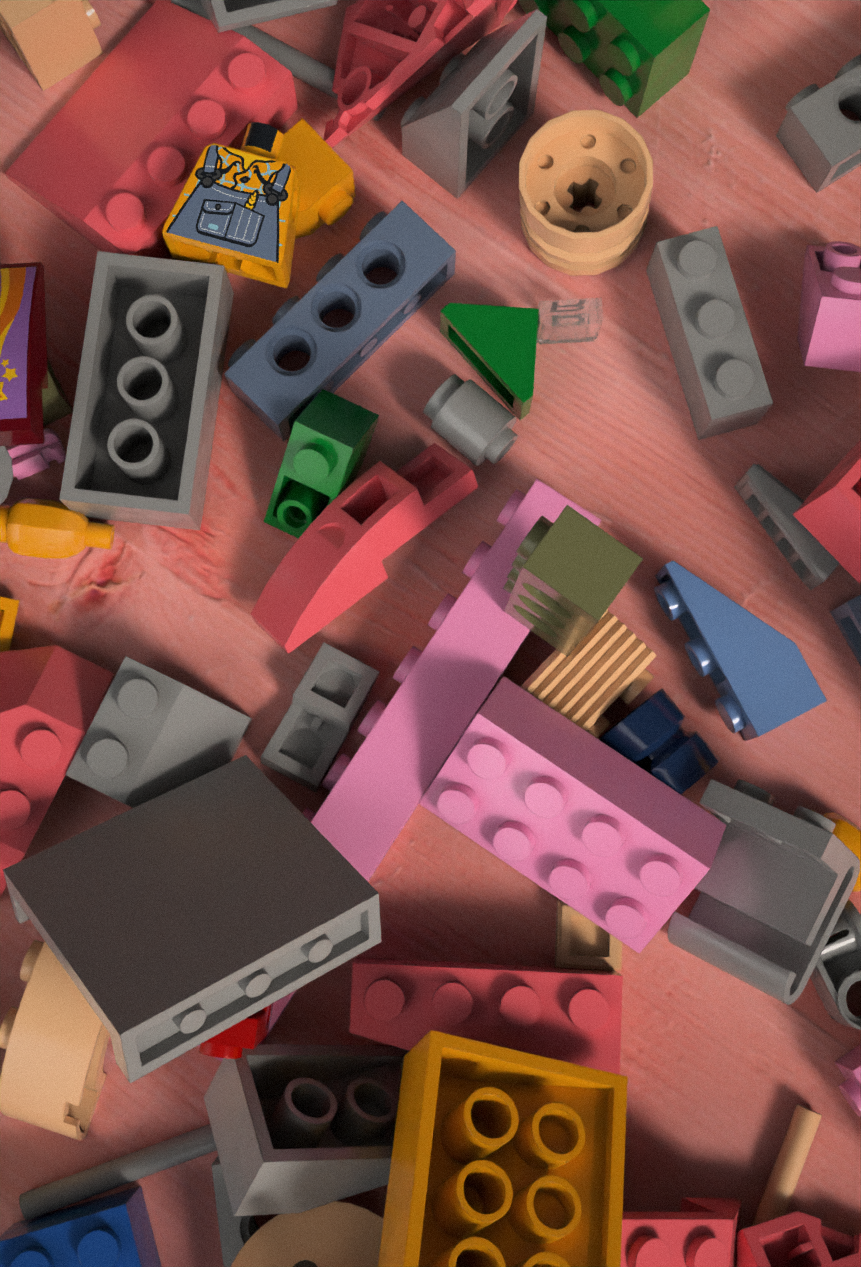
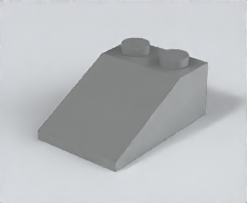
[401,9,547,199]
[204,1044,409,1216]

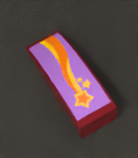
[0,262,48,446]

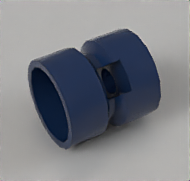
[599,689,720,794]

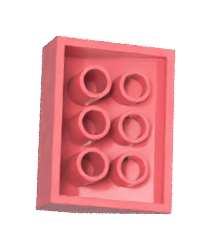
[5,0,298,259]

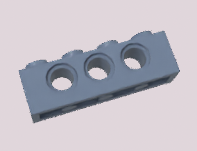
[224,201,456,442]

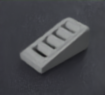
[734,464,840,590]

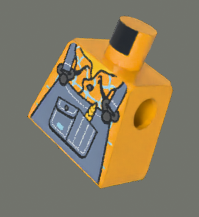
[162,122,300,288]

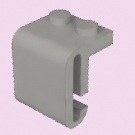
[668,779,860,1005]

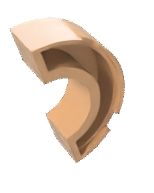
[0,940,110,1140]

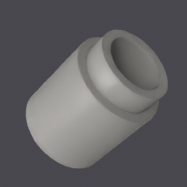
[423,375,518,466]

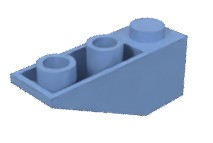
[654,561,827,741]

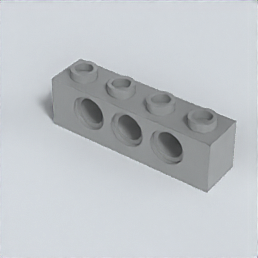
[776,54,861,193]

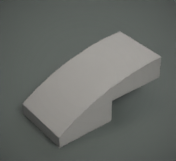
[261,642,380,792]

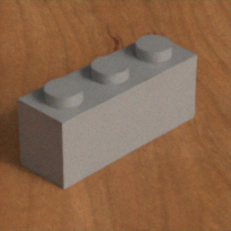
[646,226,773,440]

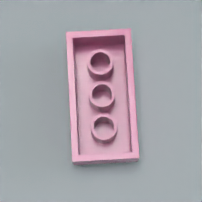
[419,676,726,954]

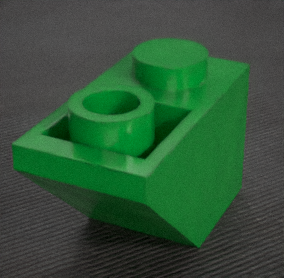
[264,389,379,539]

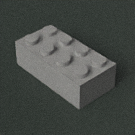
[59,251,234,530]

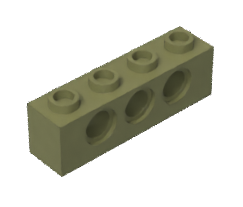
[503,505,643,657]

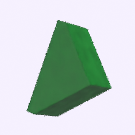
[440,303,539,420]

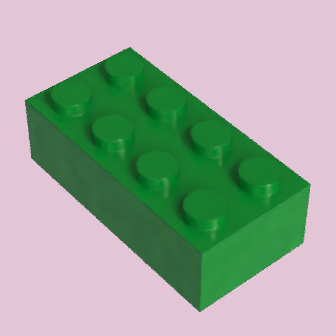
[518,0,710,118]

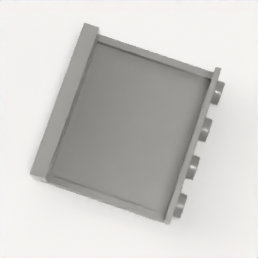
[3,755,382,1083]

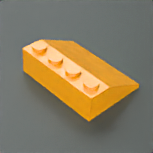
[378,1030,628,1267]

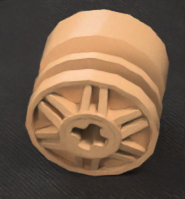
[519,110,653,276]

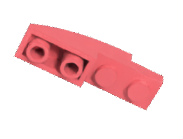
[251,443,478,654]

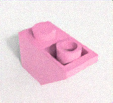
[797,241,861,372]

